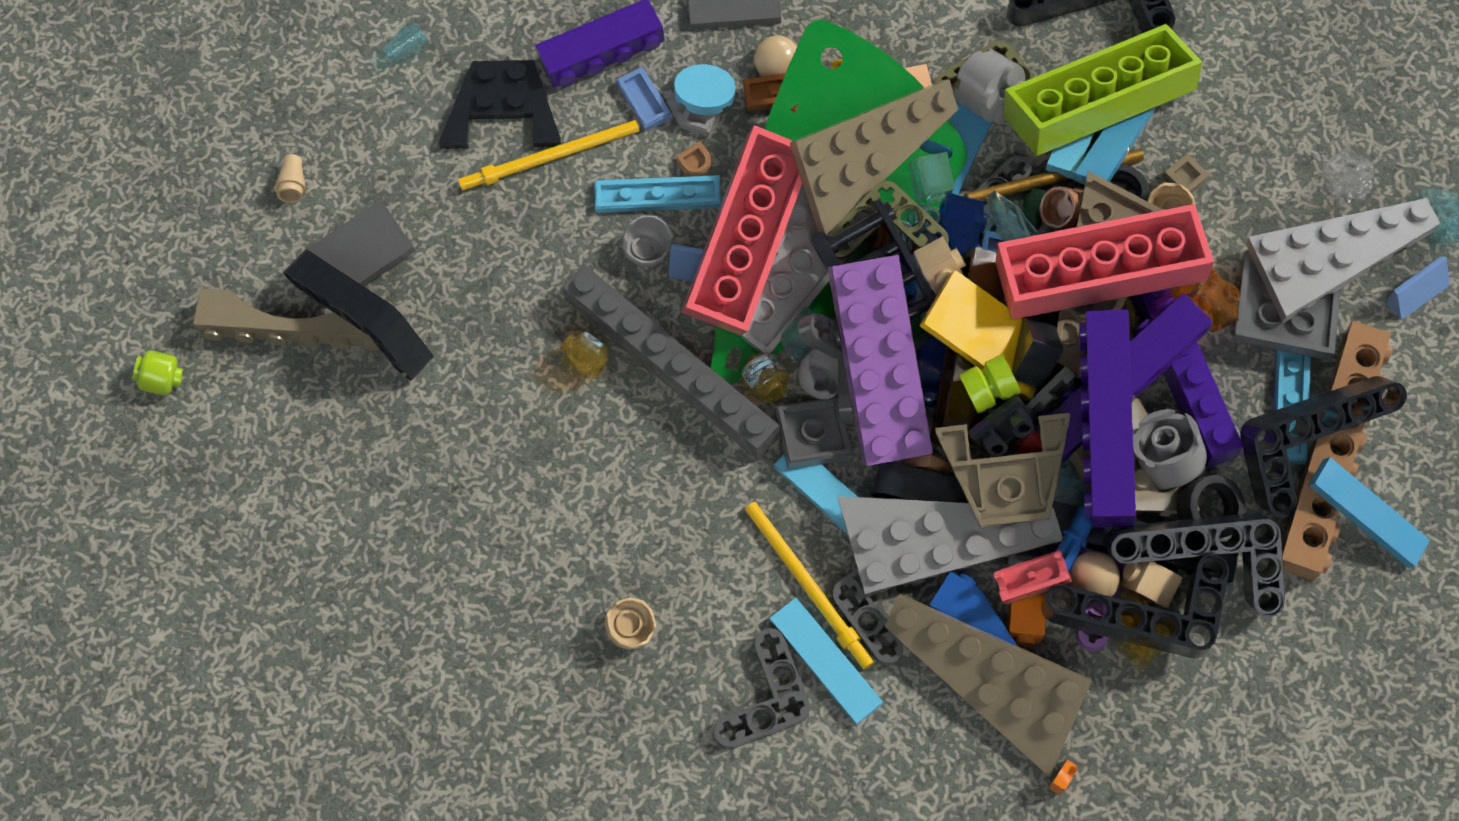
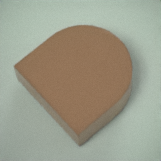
[674,141,712,177]

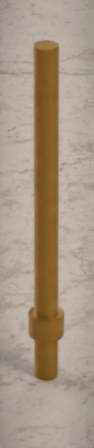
[964,149,1144,205]

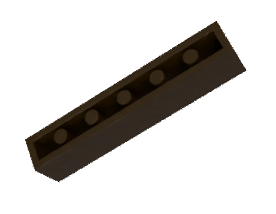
[930,247,1006,450]

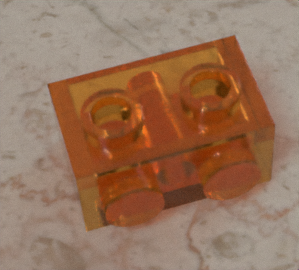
[1171,267,1240,333]

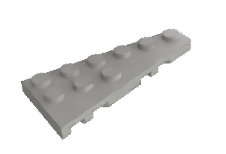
[1246,198,1440,323]

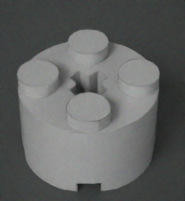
[954,49,1025,124]
[1133,409,1207,490]

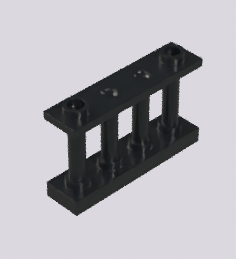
[809,199,936,320]

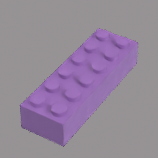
[827,255,933,466]

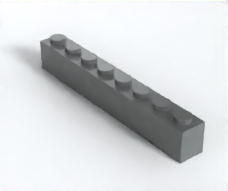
[562,264,779,461]

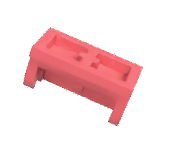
[994,550,1072,605]

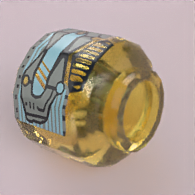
[560,332,610,380]
[741,353,790,402]

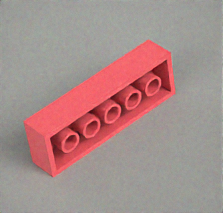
[681,125,802,336]
[995,204,1214,320]

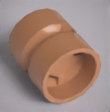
[1040,187,1084,230]

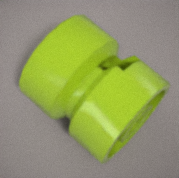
[959,354,1021,413]

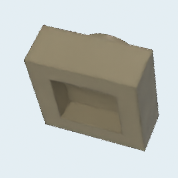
[1163,153,1210,193]

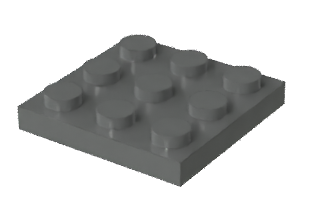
[1232,254,1341,361]

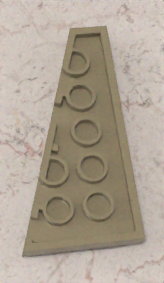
[789,79,958,236]

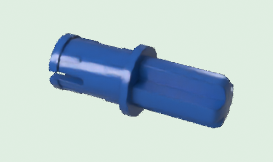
[1056,505,1092,571]

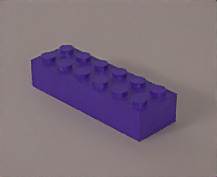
[1079,310,1136,528]

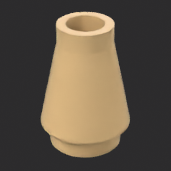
[274,154,306,203]

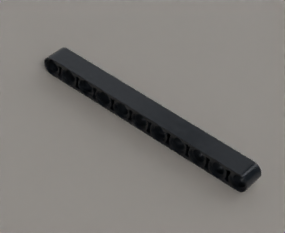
[872,462,1239,584]

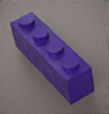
[535,0,665,88]

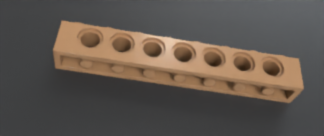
[1281,321,1393,581]

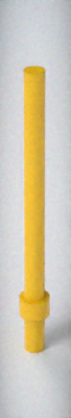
[458,120,639,191]
[745,502,874,670]

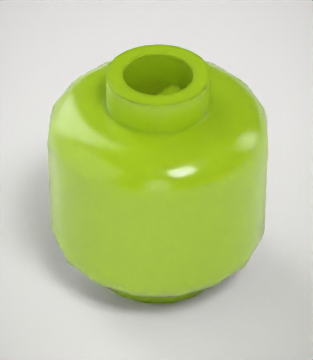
[132,350,184,396]

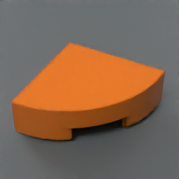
[1049,759,1078,795]

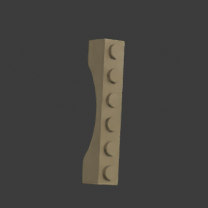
[193,289,393,352]

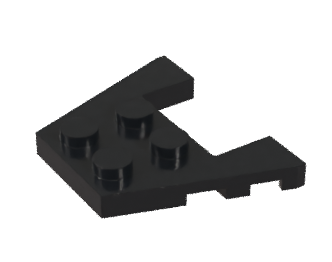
[439,60,562,149]

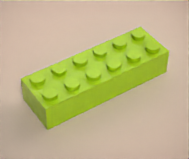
[1003,24,1202,156]

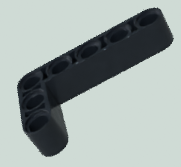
[1006,0,1176,34]
[283,249,434,381]
[1240,376,1407,518]
[1104,513,1285,617]
[1042,554,1229,659]

